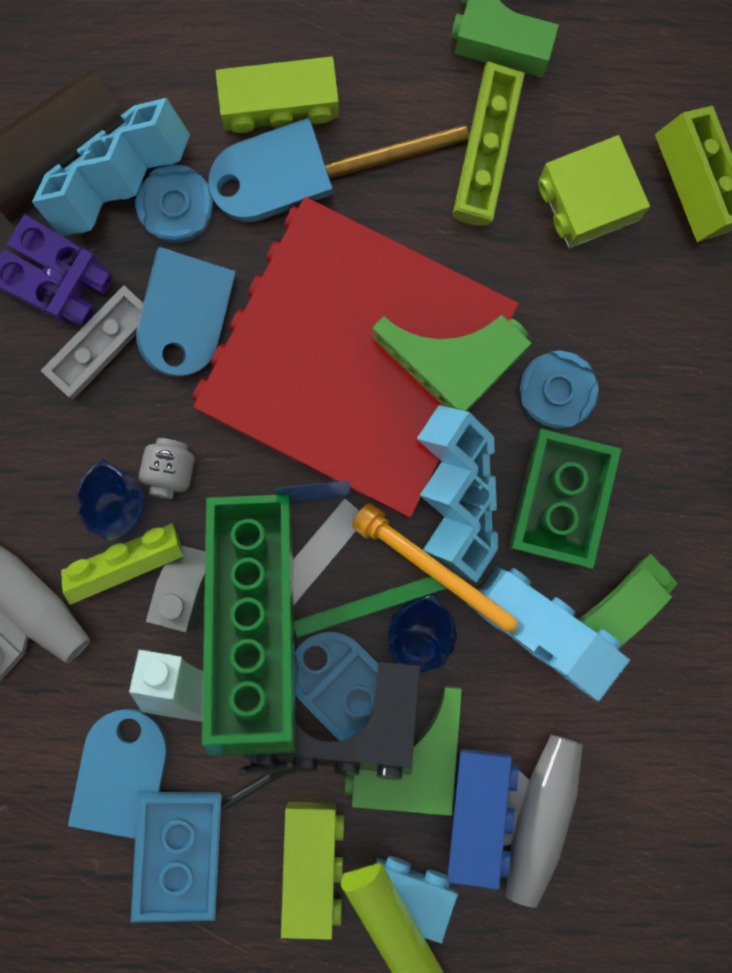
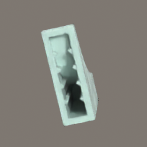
[129,650,203,722]

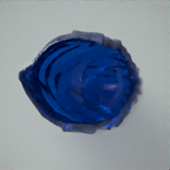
[75,459,144,541]
[388,594,458,674]

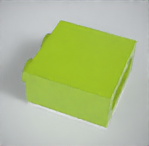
[538,135,650,248]

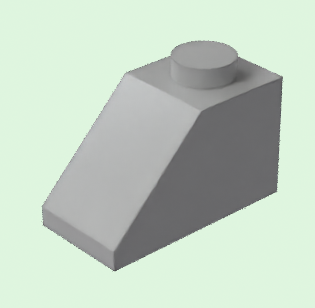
[146,545,205,632]

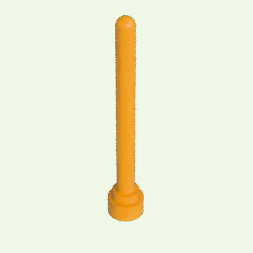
[352,503,518,632]

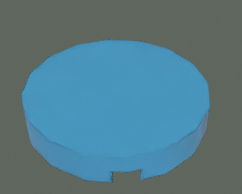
[135,164,214,244]
[518,350,599,430]

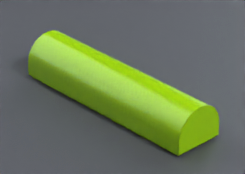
[452,62,525,225]
[341,863,444,973]

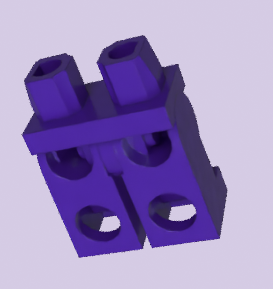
[0,214,113,326]

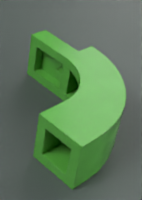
[578,553,678,646]

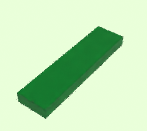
[294,576,447,637]

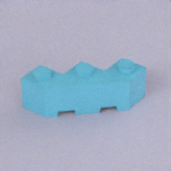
[32,98,190,236]
[417,405,498,583]
[467,567,630,702]

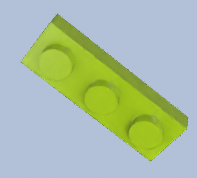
[61,523,184,605]

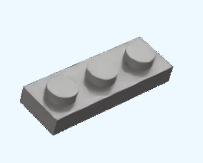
[41,285,143,400]

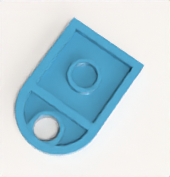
[209,117,334,222]
[136,247,236,377]
[294,632,378,741]
[68,709,168,839]

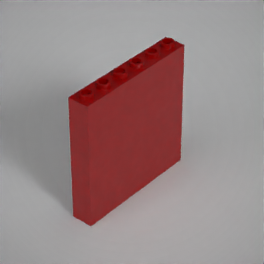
[192,197,519,520]

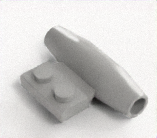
[0,545,90,682]
[503,734,583,908]

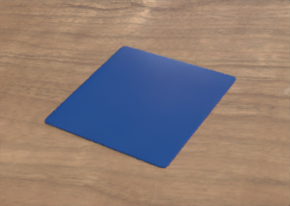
[275,481,350,503]

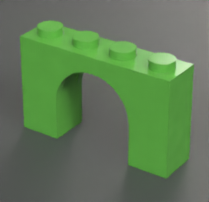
[451,0,559,78]

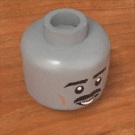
[139,438,195,499]

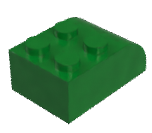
[510,429,621,569]

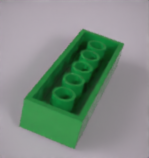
[202,494,296,756]

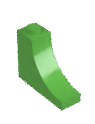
[372,314,531,412]
[344,685,462,816]

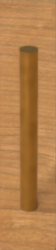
[325,125,469,179]

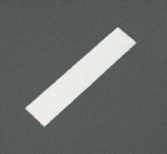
[293,499,359,604]

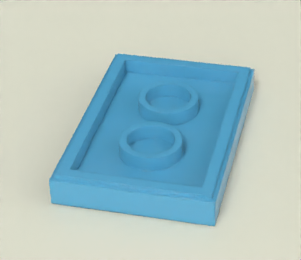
[131,792,222,922]

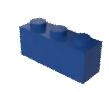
[447,748,519,889]

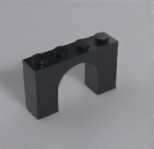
[244,654,420,780]

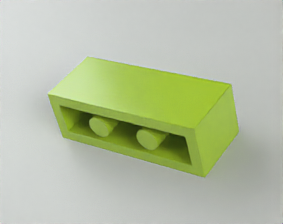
[216,56,339,133]
[655,106,732,242]
[281,802,344,940]

